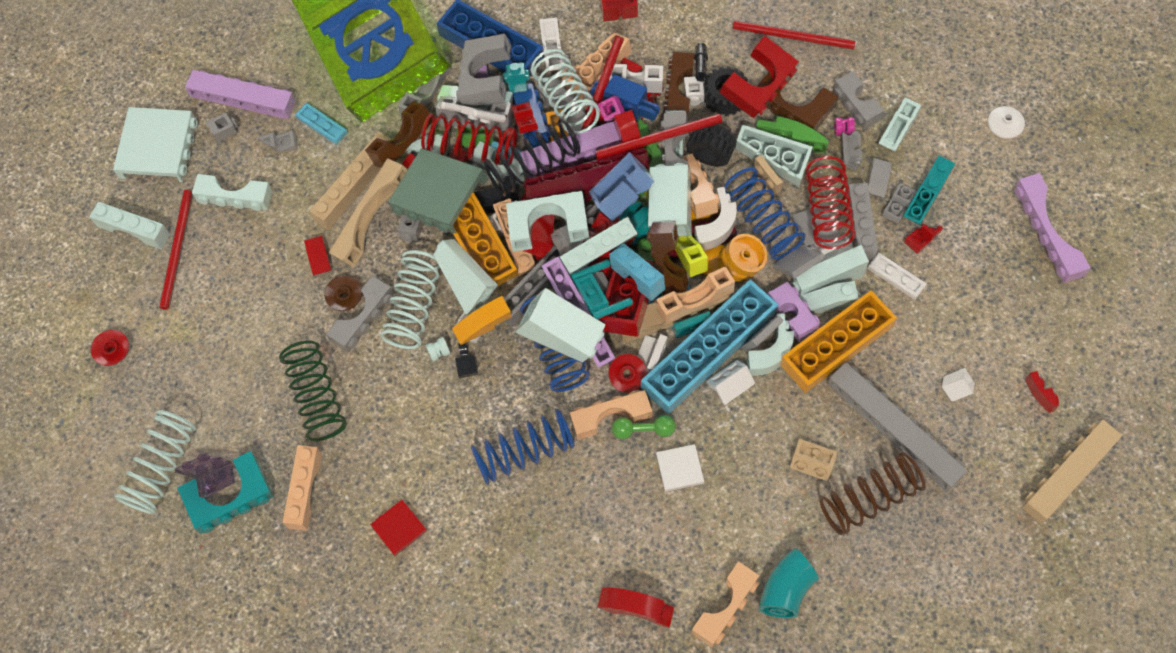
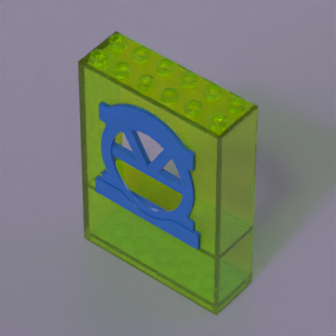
[292,0,451,122]

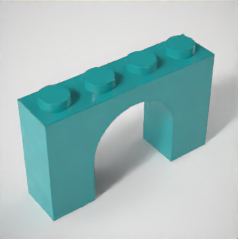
[177,451,274,534]

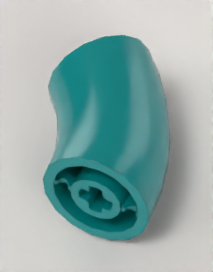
[758,548,819,619]

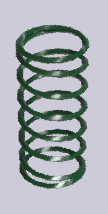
[279,340,348,441]

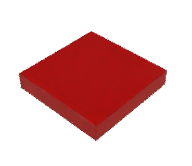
[370,500,427,556]

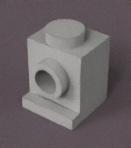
[206,112,238,144]

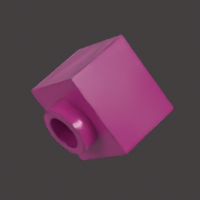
[598,96,625,121]

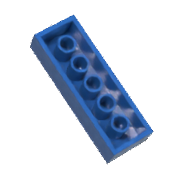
[436,0,544,76]

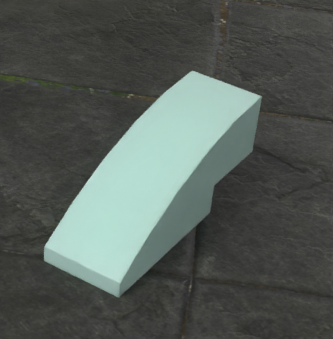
[879,98,921,152]

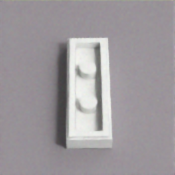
[867,253,926,300]

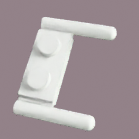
[440,102,506,124]

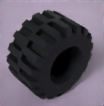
[704,66,748,116]
[686,124,737,167]

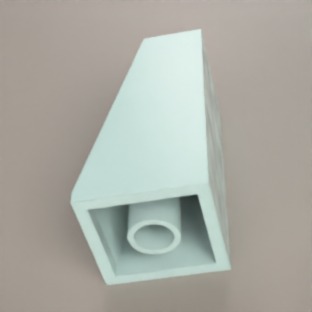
[648,163,692,237]
[516,288,605,363]

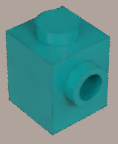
[503,63,530,93]

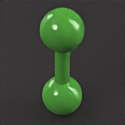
[612,415,676,439]

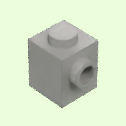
[398,215,424,242]

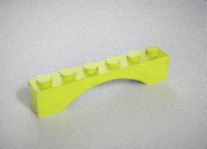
[645,189,708,277]

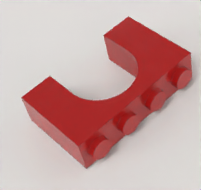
[719,36,799,119]

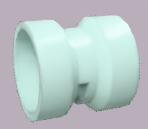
[425,337,451,362]

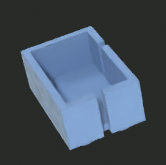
[589,152,654,221]

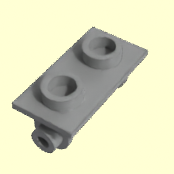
[842,131,863,171]

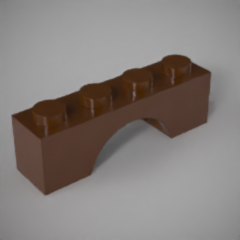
[663,52,694,116]
[365,101,432,168]
[647,221,689,296]

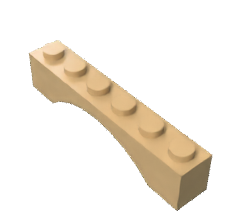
[329,158,408,268]

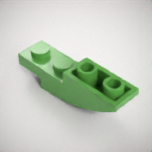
[756,116,829,153]

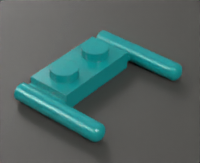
[570,260,633,319]

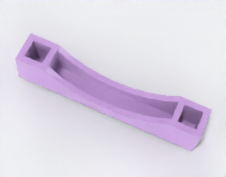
[1015,173,1091,283]

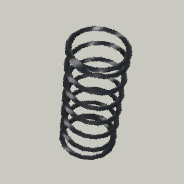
[484,118,581,196]

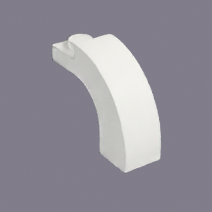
[539,17,564,71]
[694,187,737,250]

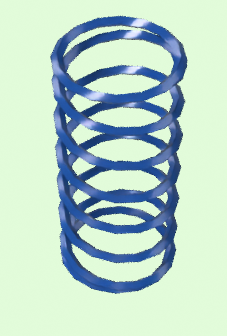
[724,167,806,260]
[520,293,590,392]
[471,409,575,485]

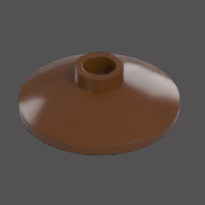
[324,276,362,311]

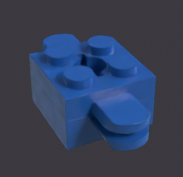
[590,74,660,124]

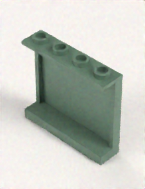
[388,148,488,234]

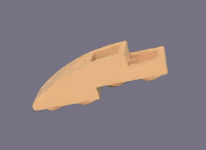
[493,199,536,276]

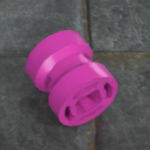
[834,117,855,136]

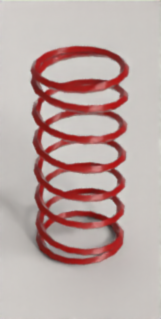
[421,113,517,166]
[805,156,856,249]

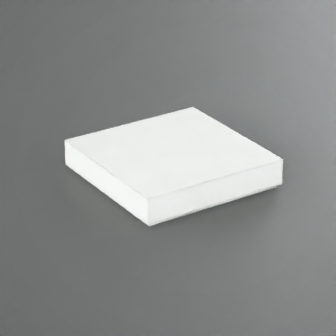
[656,444,704,492]

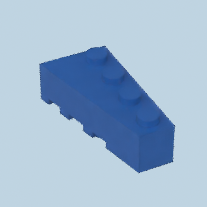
[513,83,551,149]

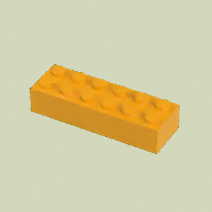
[452,192,519,287]
[780,290,897,394]

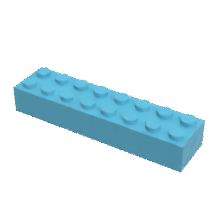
[641,279,779,415]

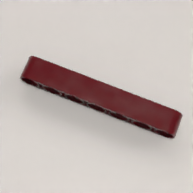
[524,148,649,200]

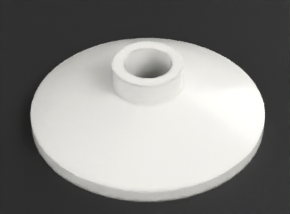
[988,106,1025,139]

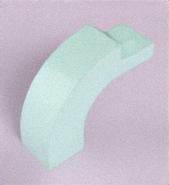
[747,314,794,376]

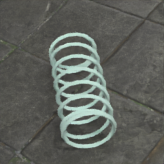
[531,49,600,134]
[380,250,440,349]
[114,410,196,514]

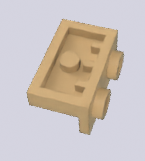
[745,155,783,201]
[790,439,837,481]

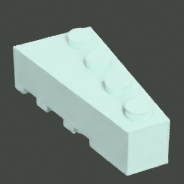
[736,125,813,187]

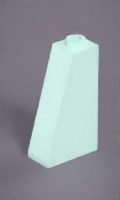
[433,239,497,315]
[791,245,869,295]

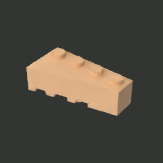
[562,33,632,100]

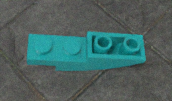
[903,155,956,225]

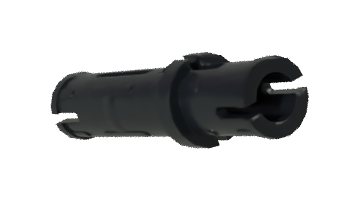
[694,43,708,82]

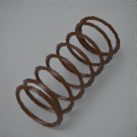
[820,452,926,536]

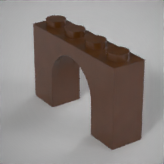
[756,72,838,131]

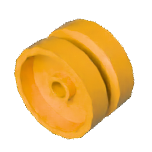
[719,234,767,282]

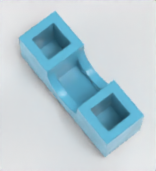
[609,243,665,301]

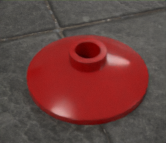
[90,330,129,366]
[608,354,647,393]

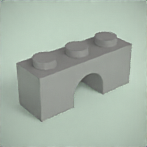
[833,71,884,130]

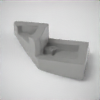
[259,130,298,153]

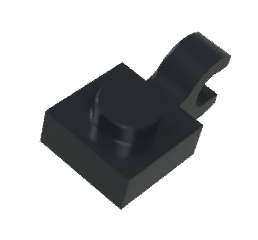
[455,343,478,379]

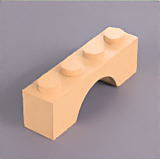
[683,154,720,218]
[657,267,735,325]
[570,390,652,440]
[282,445,322,531]
[691,561,760,648]

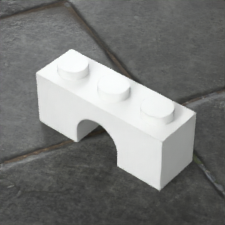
[608,64,663,93]

